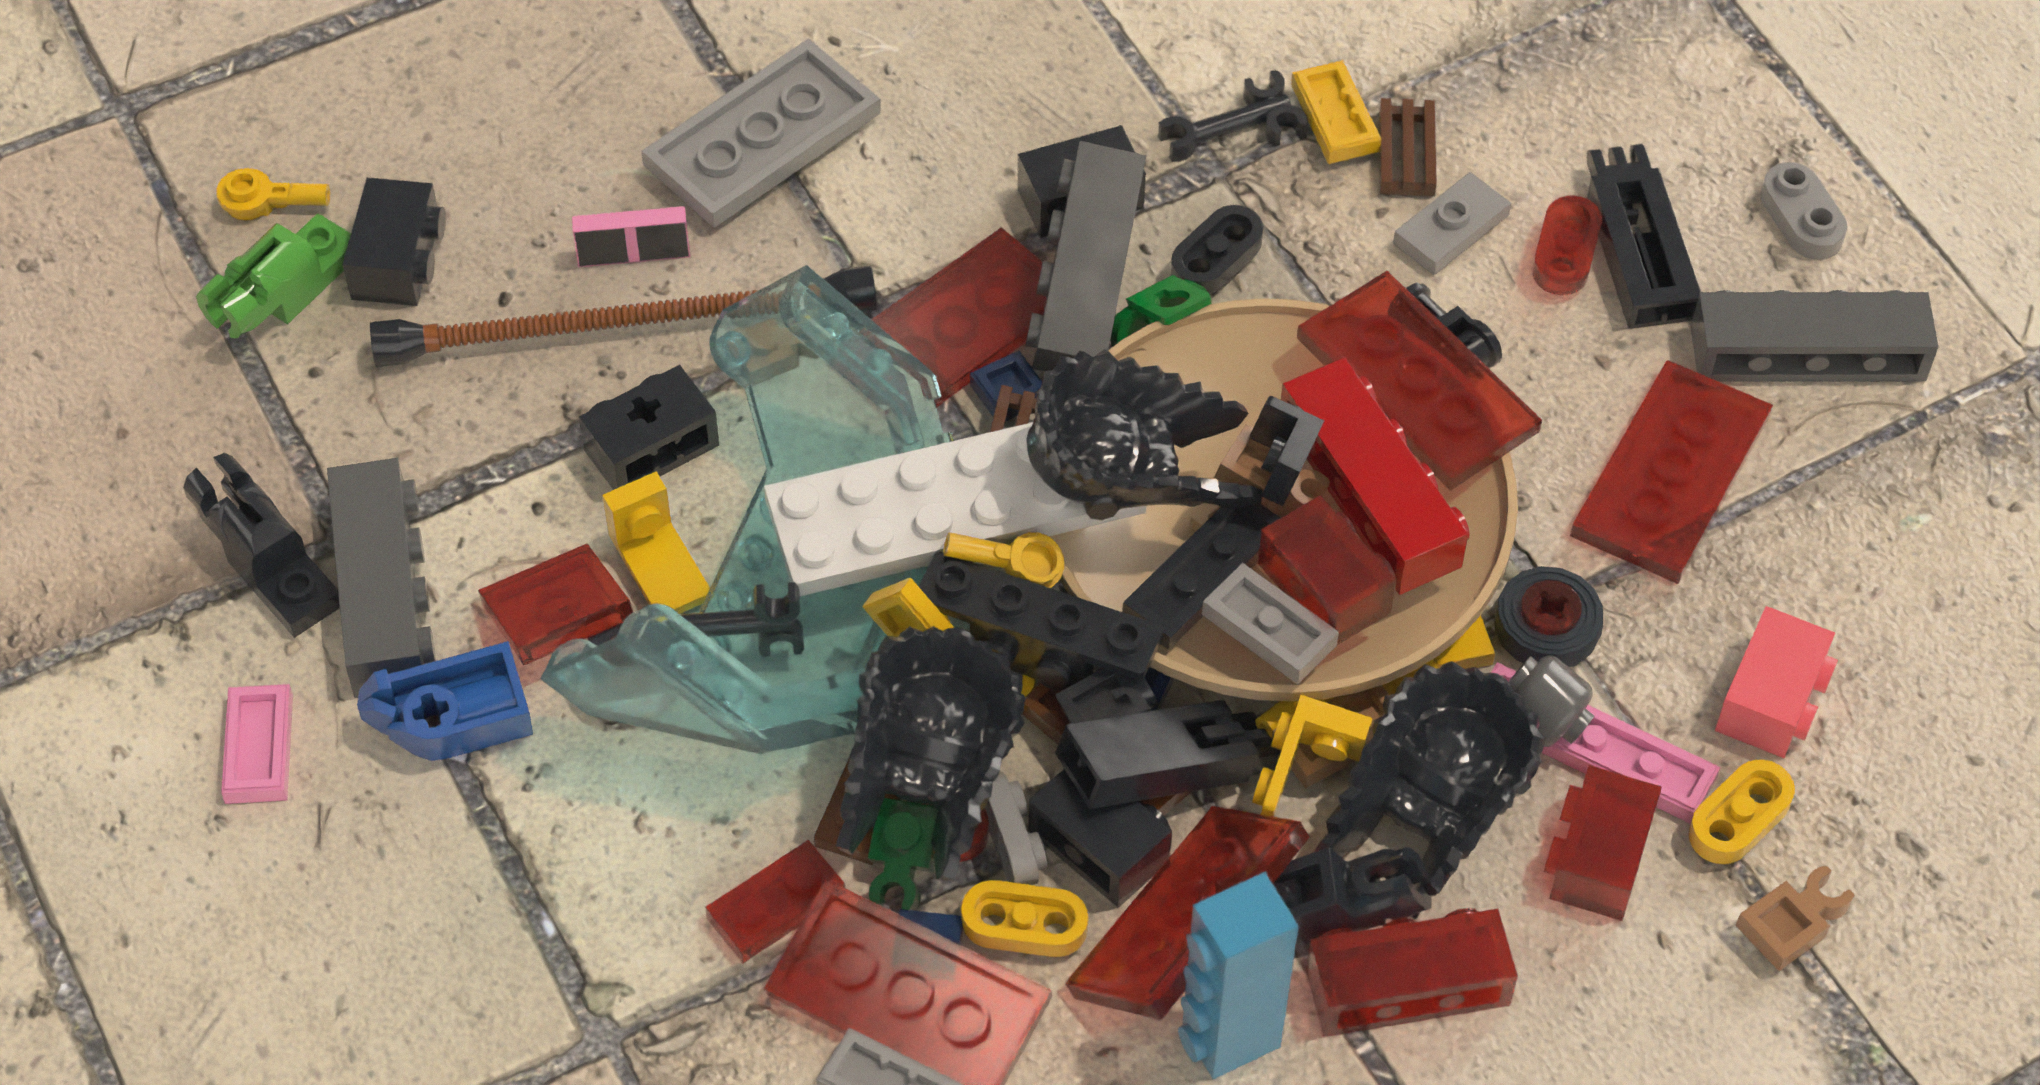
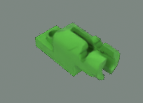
[196,213,351,339]

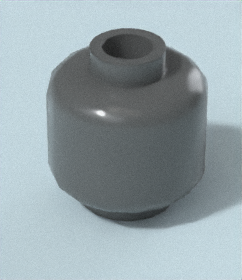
[1508,656,1595,747]

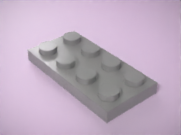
[641,38,881,228]

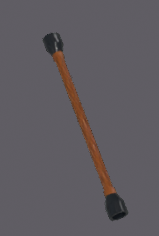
[370,265,877,367]

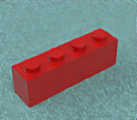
[1281,357,1470,595]

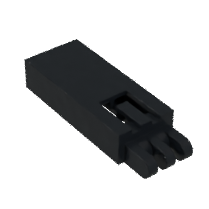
[1587,144,1701,329]
[1055,699,1281,809]

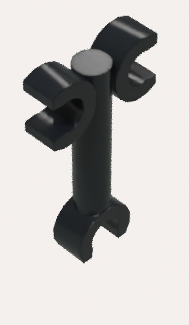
[1158,69,1307,162]
[642,582,804,657]

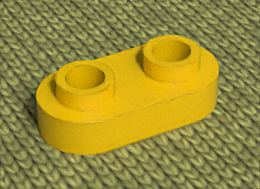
[1688,759,1795,864]
[961,880,1088,957]

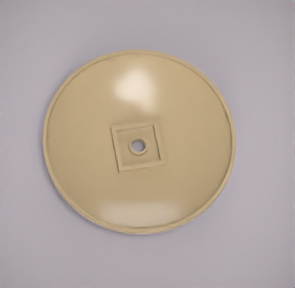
[1049,298,1518,701]

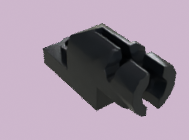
[183,453,340,638]
[1218,847,1432,946]

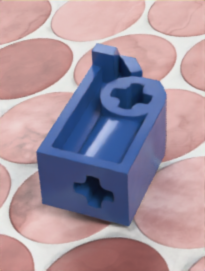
[357,641,533,761]

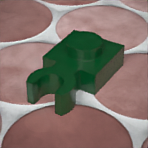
[868,798,938,911]

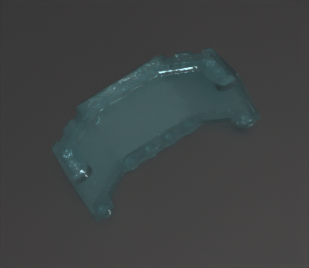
[540,265,954,755]

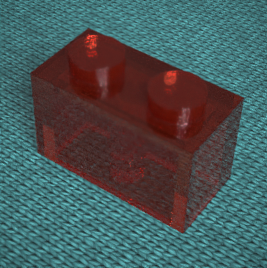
[1258,495,1396,646]
[1543,765,1662,921]

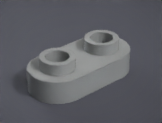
[1761,162,1847,260]
[982,771,1047,885]

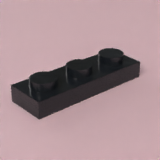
[1122,503,1287,650]

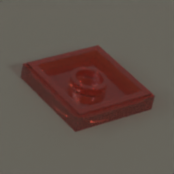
[478,543,635,665]

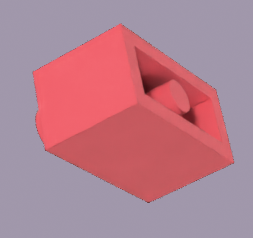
[1715,606,1838,758]

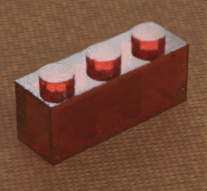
[1306,908,1518,1037]

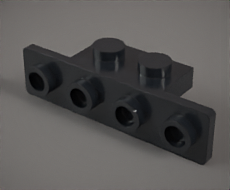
[919,552,1164,691]

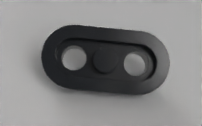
[1171,205,1263,294]

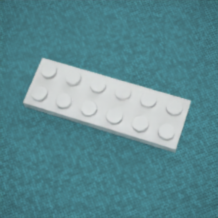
[764,422,1147,597]

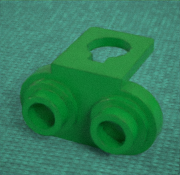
[1110,275,1212,347]

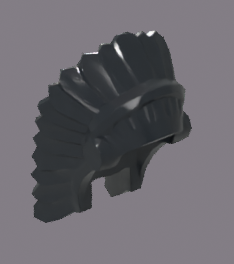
[1026,349,1263,520]
[836,626,1027,881]
[1314,661,1546,920]

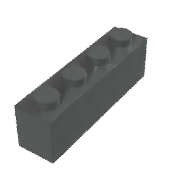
[1025,141,1147,371]
[1691,290,1939,382]
[327,458,436,698]

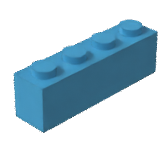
[1178,872,1299,1080]

